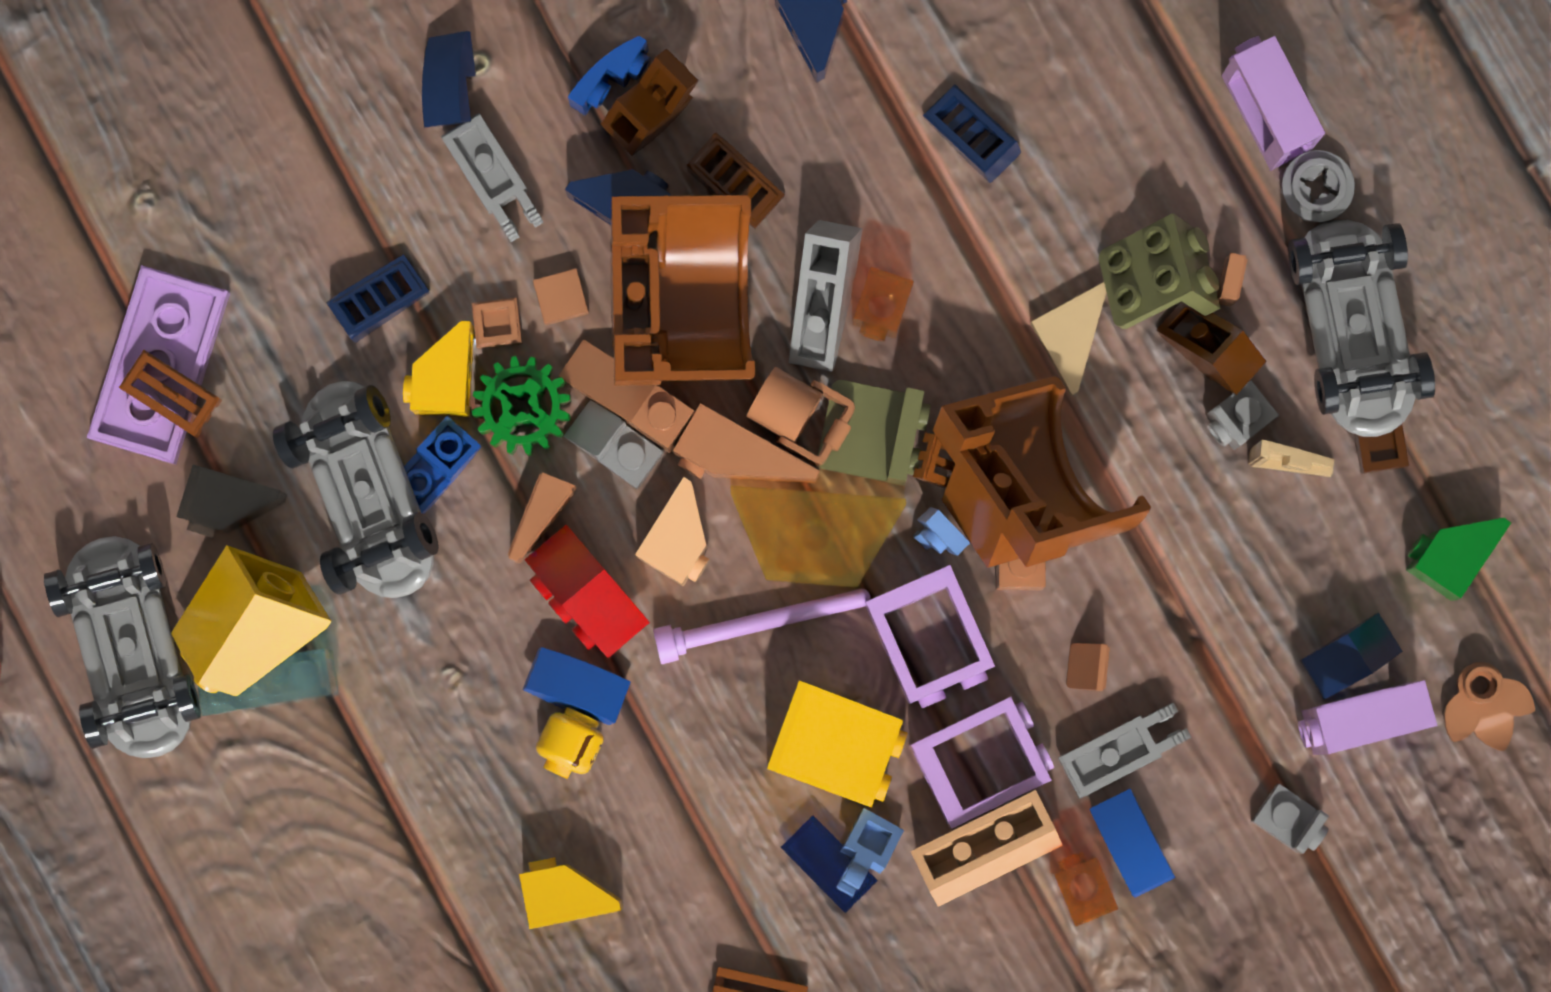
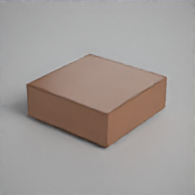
[1217,253,1248,307]
[533,268,589,326]
[471,298,523,350]

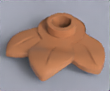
[1444,662,1535,751]

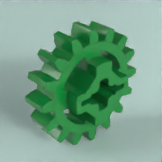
[472,356,572,456]

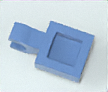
[913,507,970,556]
[836,808,904,897]

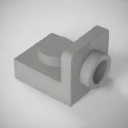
[1206,380,1279,450]
[1251,784,1329,854]

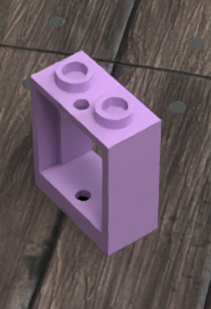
[1222,36,1325,171]
[865,565,995,708]
[1298,680,1438,755]
[909,697,1054,829]

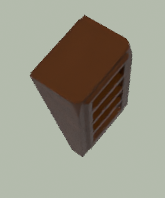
[687,132,785,229]

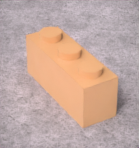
[910,790,1063,907]

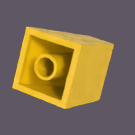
[171,545,331,697]
[767,681,908,808]

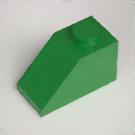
[1406,518,1512,601]

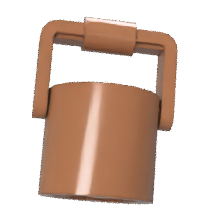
[747,367,855,466]

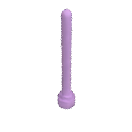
[653,589,870,664]

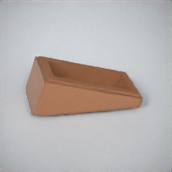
[507,472,577,564]

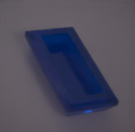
[781,815,878,913]

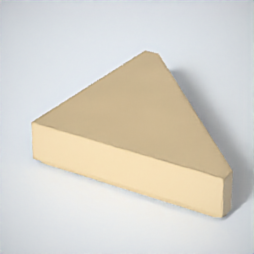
[1030,282,1107,396]
[1248,440,1334,477]

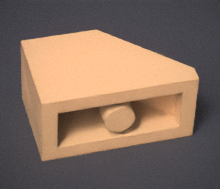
[635,477,710,586]

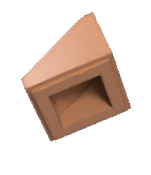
[1066,643,1110,692]

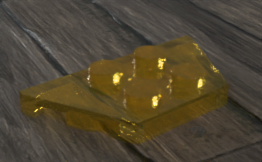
[730,486,906,588]

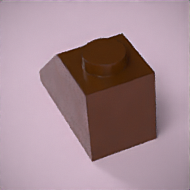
[1156,302,1267,395]

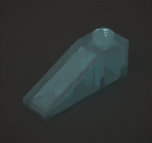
[198,648,339,716]

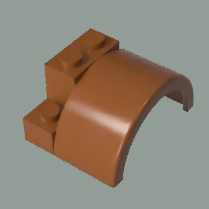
[610,195,755,386]
[933,376,1151,568]

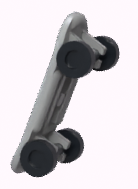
[1288,219,1435,437]
[273,381,439,598]
[44,536,201,758]

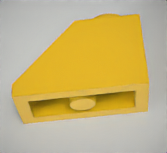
[403,321,474,417]
[519,857,623,929]

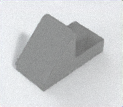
[564,400,664,490]

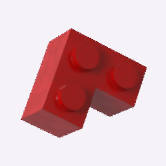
[524,524,650,658]

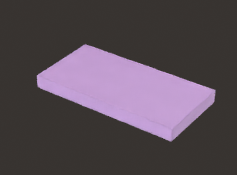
[87,265,230,465]

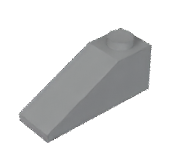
[789,220,862,372]

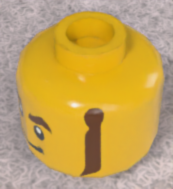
[535,707,604,779]

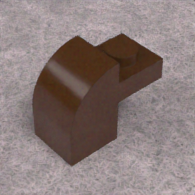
[601,49,699,156]

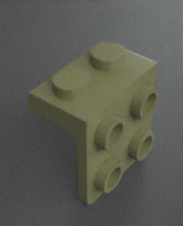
[1099,213,1221,329]
[818,380,931,486]

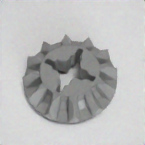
[1281,150,1355,223]

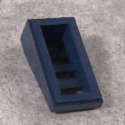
[923,84,1021,183]
[326,255,430,343]

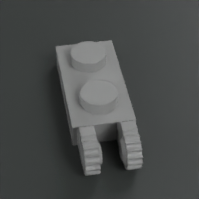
[441,113,543,242]
[1058,703,1191,799]

